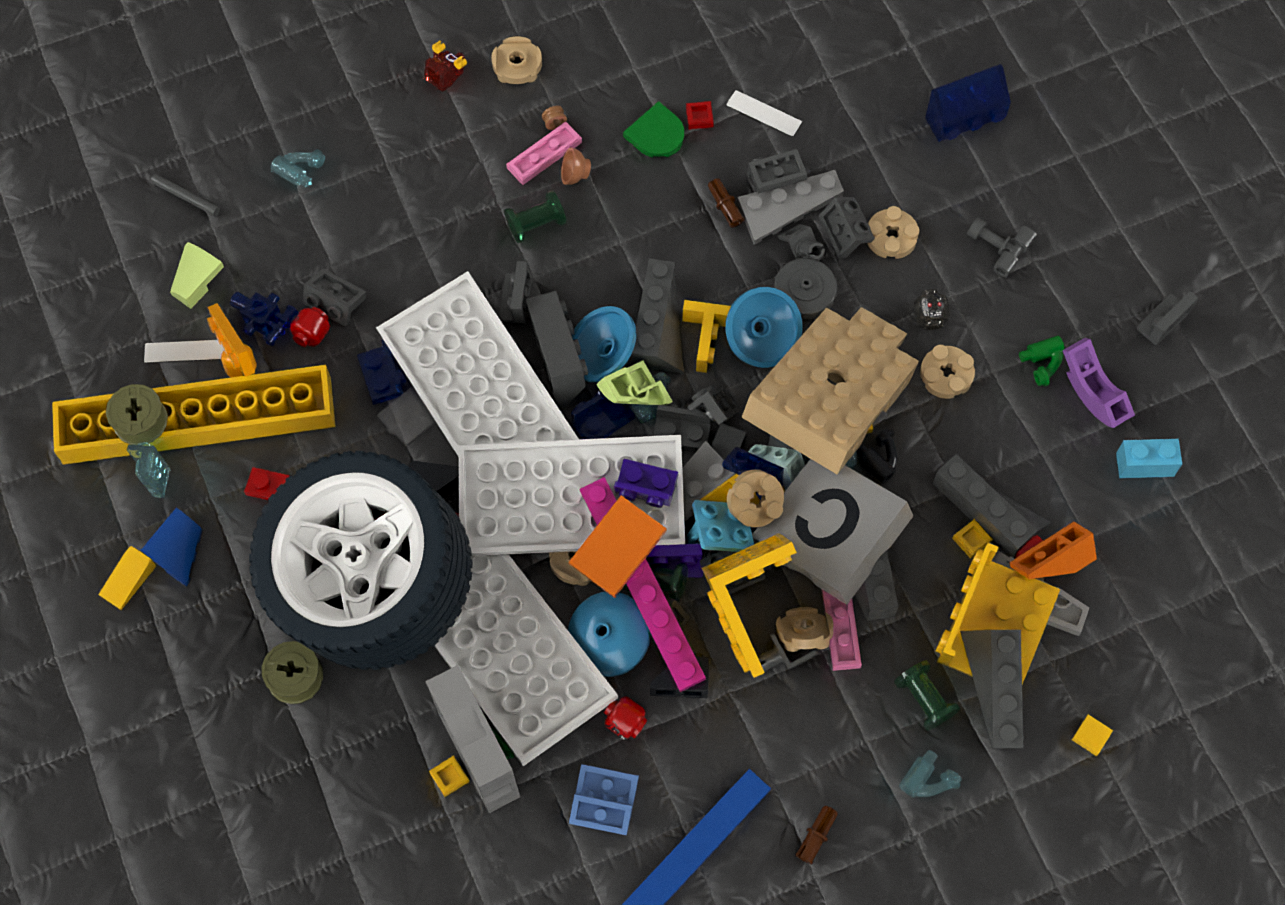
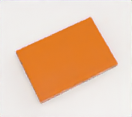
[568,495,667,598]

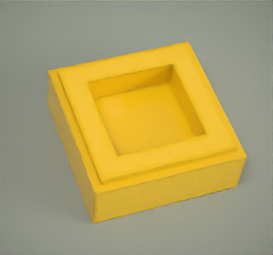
[952,519,993,559]
[1072,714,1113,756]
[429,755,470,797]

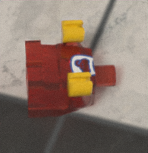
[424,40,467,92]

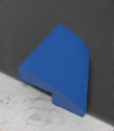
[140,507,203,587]

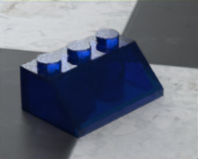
[925,64,1011,142]

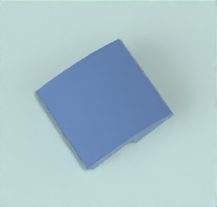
[569,764,639,835]

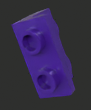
[614,459,679,508]
[646,544,703,580]

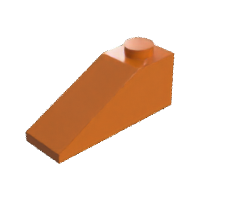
[1009,522,1097,579]

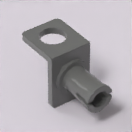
[778,224,825,261]
[757,633,820,672]

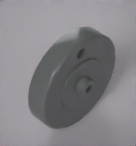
[773,258,838,320]

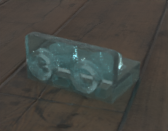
[127,442,170,498]

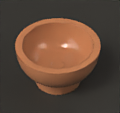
[561,147,591,185]

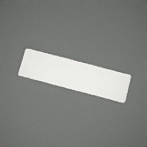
[726,90,802,136]
[144,340,224,362]

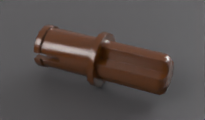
[708,178,745,228]
[795,806,838,865]

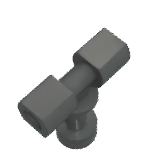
[967,217,1036,278]

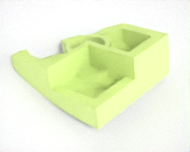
[170,242,224,309]
[596,361,673,406]

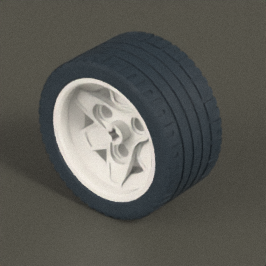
[249,451,473,670]

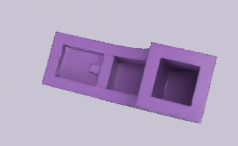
[1063,338,1135,428]

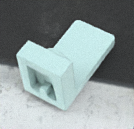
[742,444,805,491]

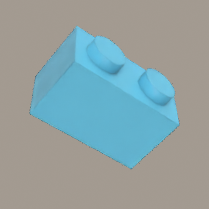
[1116,439,1182,478]

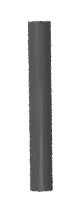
[151,174,220,216]

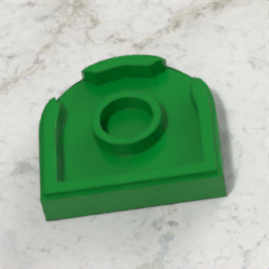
[623,101,684,157]

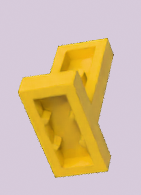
[683,300,731,373]

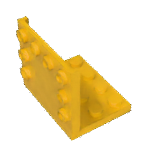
[702,533,797,678]
[935,542,1060,685]

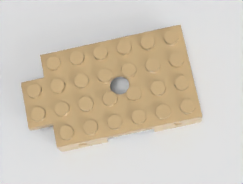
[742,307,919,474]

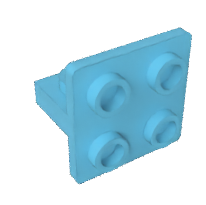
[686,500,754,552]

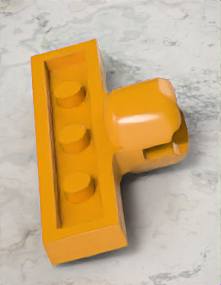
[207,303,257,378]

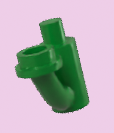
[1019,335,1065,386]

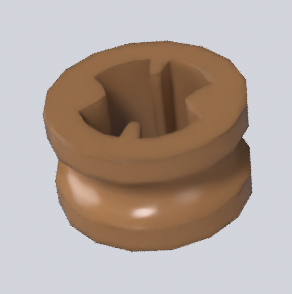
[542,106,567,130]

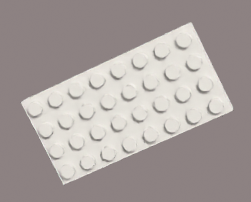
[376,271,579,457]
[459,435,685,556]
[394,554,618,766]

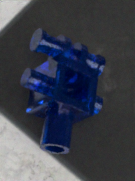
[230,292,299,346]

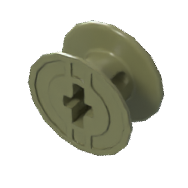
[106,384,168,446]
[262,641,323,704]

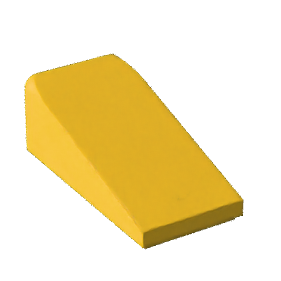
[98,546,156,610]

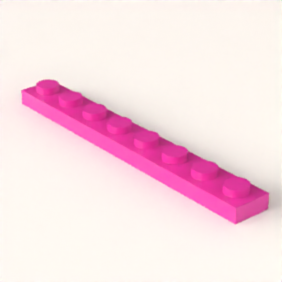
[579,477,706,692]

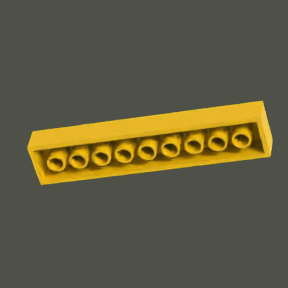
[52,365,335,465]

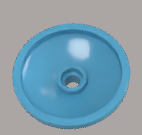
[725,287,802,368]
[572,306,636,382]
[568,592,651,677]

